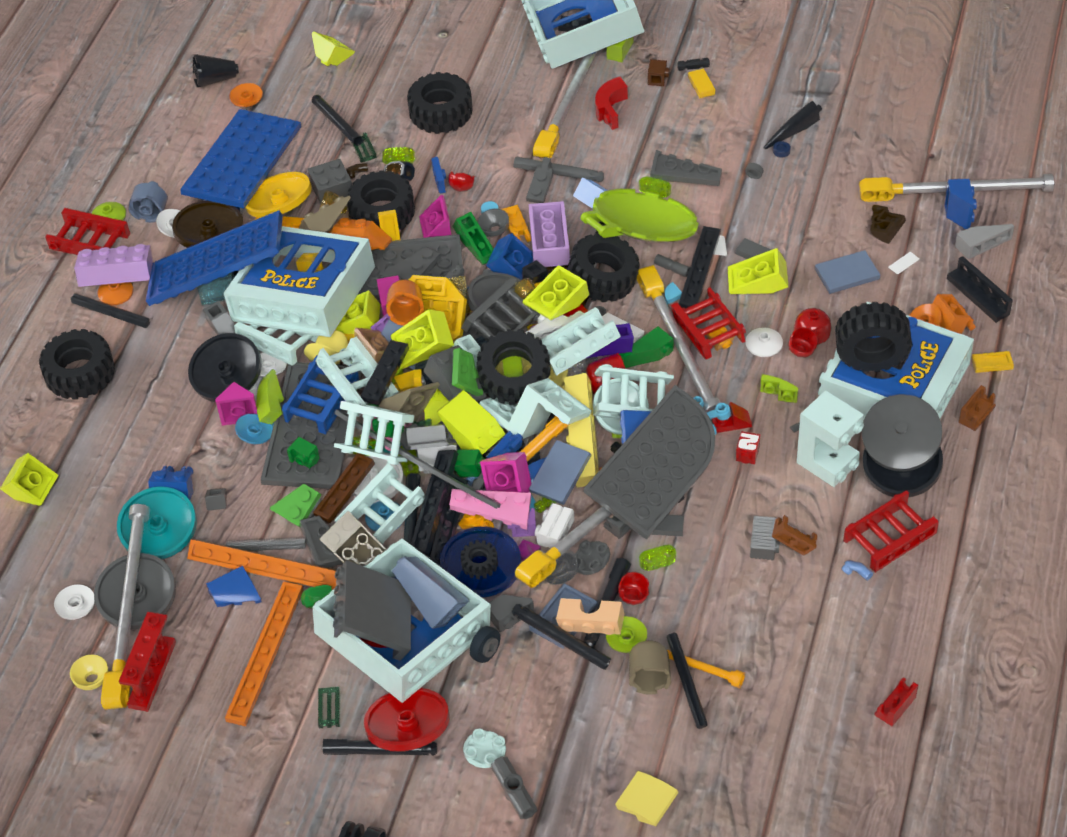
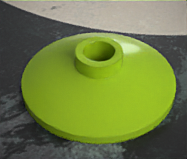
[92,202,126,221]
[606,616,647,653]

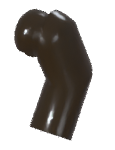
[346,163,368,179]

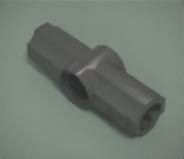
[491,756,537,819]

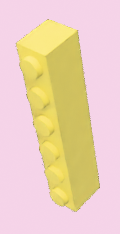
[562,373,599,488]

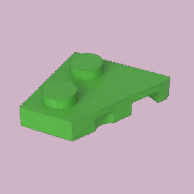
[452,348,483,397]
[270,484,322,528]

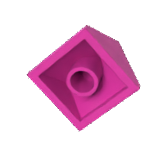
[419,195,451,238]
[215,382,257,426]

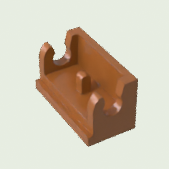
[959,385,996,431]
[772,515,817,556]

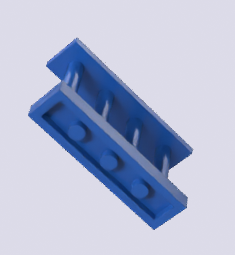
[282,355,359,434]

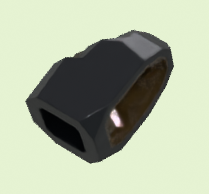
[384,161,415,181]

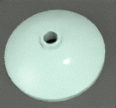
[593,378,649,435]

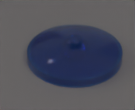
[440,526,521,598]

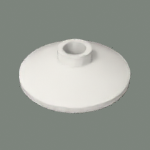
[156,209,180,238]
[745,328,783,357]
[260,353,287,377]
[54,585,95,620]

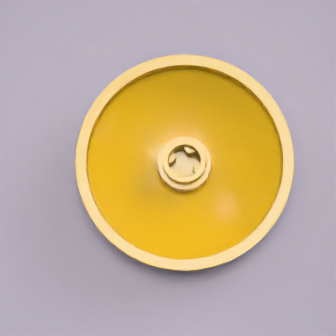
[245,172,312,218]

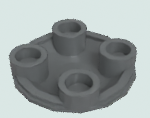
[574,540,611,575]

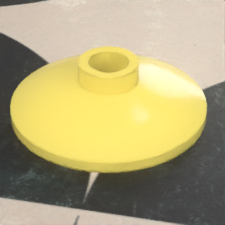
[304,343,340,364]

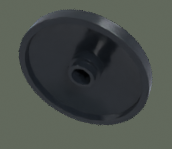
[188,333,262,402]
[863,447,943,497]

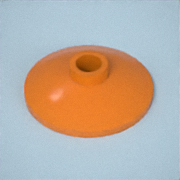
[229,83,263,107]
[97,282,133,305]
[909,304,942,326]

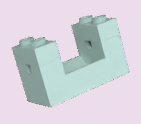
[797,390,864,487]

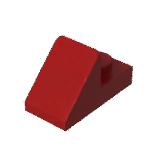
[710,402,752,433]

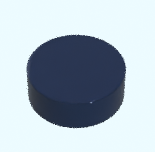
[773,141,791,158]

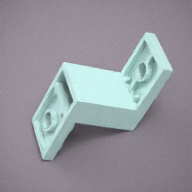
[479,378,592,439]

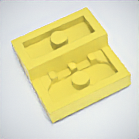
[615,771,678,826]

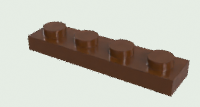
[313,453,375,524]

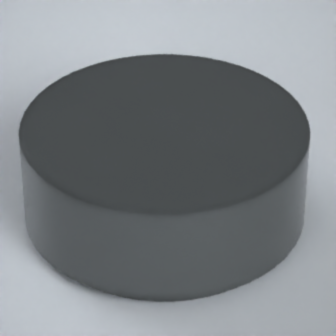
[745,163,764,179]

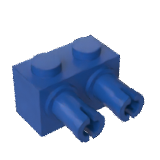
[148,466,193,500]

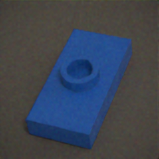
[431,157,446,194]

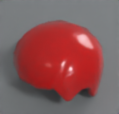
[448,172,474,192]
[788,327,818,358]
[618,572,649,605]

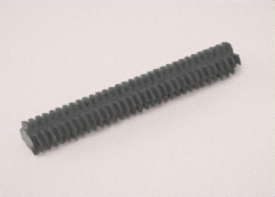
[225,537,306,551]

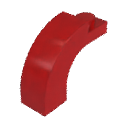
[595,76,628,130]

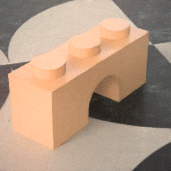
[556,598,625,635]

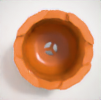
[386,279,424,326]

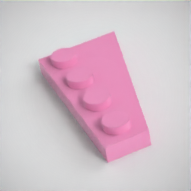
[450,489,531,530]

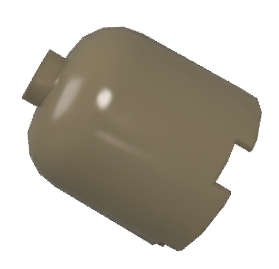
[629,640,671,695]

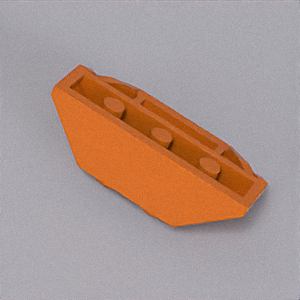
[328,218,392,250]

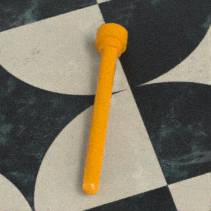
[667,650,745,689]

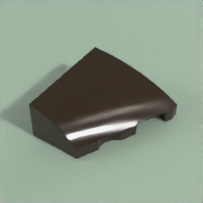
[870,205,906,244]

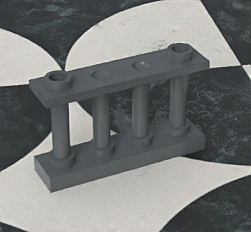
[461,277,541,338]

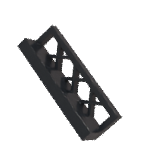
[947,256,1013,323]

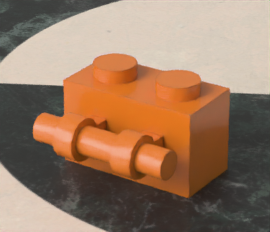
[932,294,976,334]

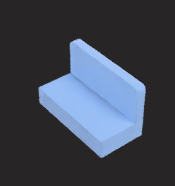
[573,178,608,209]

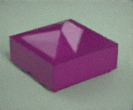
[514,539,541,561]

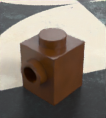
[648,59,670,86]

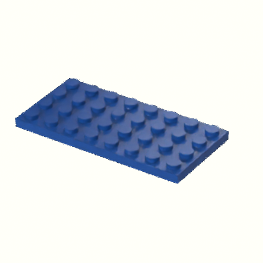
[180,109,301,208]
[146,210,283,306]

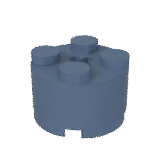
[129,181,168,223]

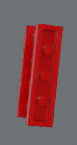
[45,208,130,255]
[671,288,746,360]
[843,490,939,573]
[118,612,176,712]

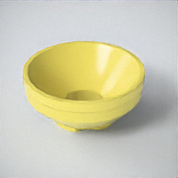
[70,655,109,690]

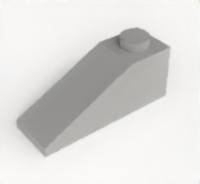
[955,224,1014,260]

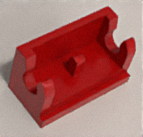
[874,677,918,727]

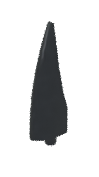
[763,101,822,150]

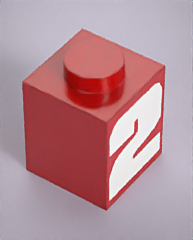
[736,431,760,464]

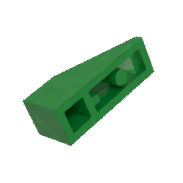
[452,212,494,265]
[619,326,674,368]

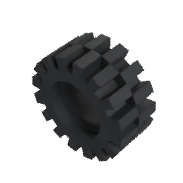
[460,540,498,579]

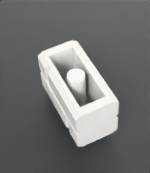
[535,503,574,549]

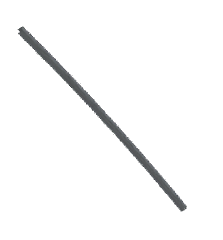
[335,409,501,509]

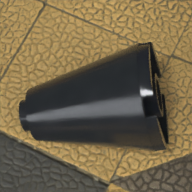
[192,54,239,88]

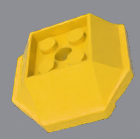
[409,275,467,343]

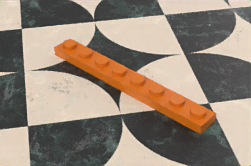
[187,539,336,590]
[225,581,303,726]

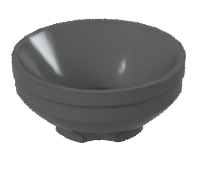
[477,208,509,237]

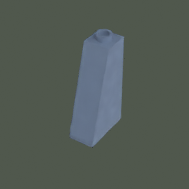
[392,556,469,629]

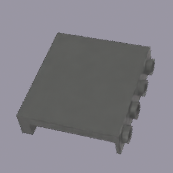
[333,560,411,661]

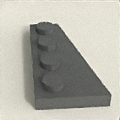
[650,150,722,186]

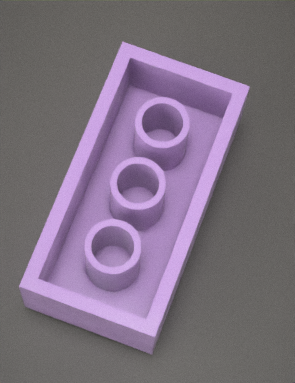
[528,201,570,267]
[74,244,153,287]

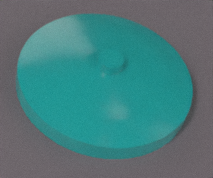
[117,487,197,560]

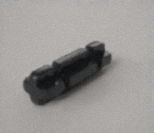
[677,58,710,71]

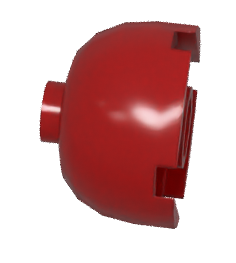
[794,308,832,345]

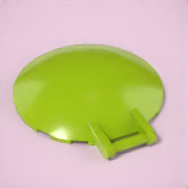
[581,189,699,242]

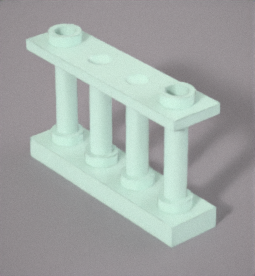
[541,307,621,376]
[234,322,319,366]
[316,336,399,417]
[593,364,674,419]
[334,401,414,465]
[334,463,425,545]

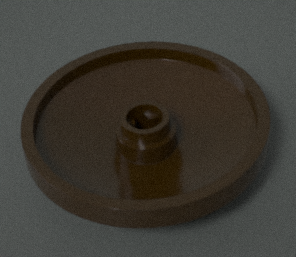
[172,200,244,248]

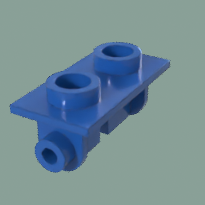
[486,431,523,458]

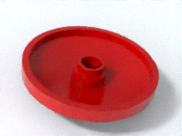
[364,688,450,751]

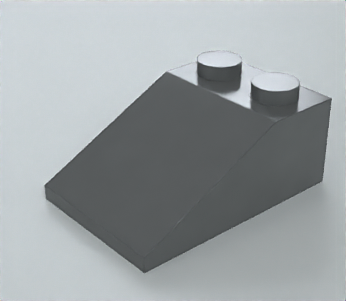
[423,345,487,403]

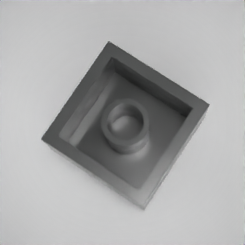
[308,159,352,206]

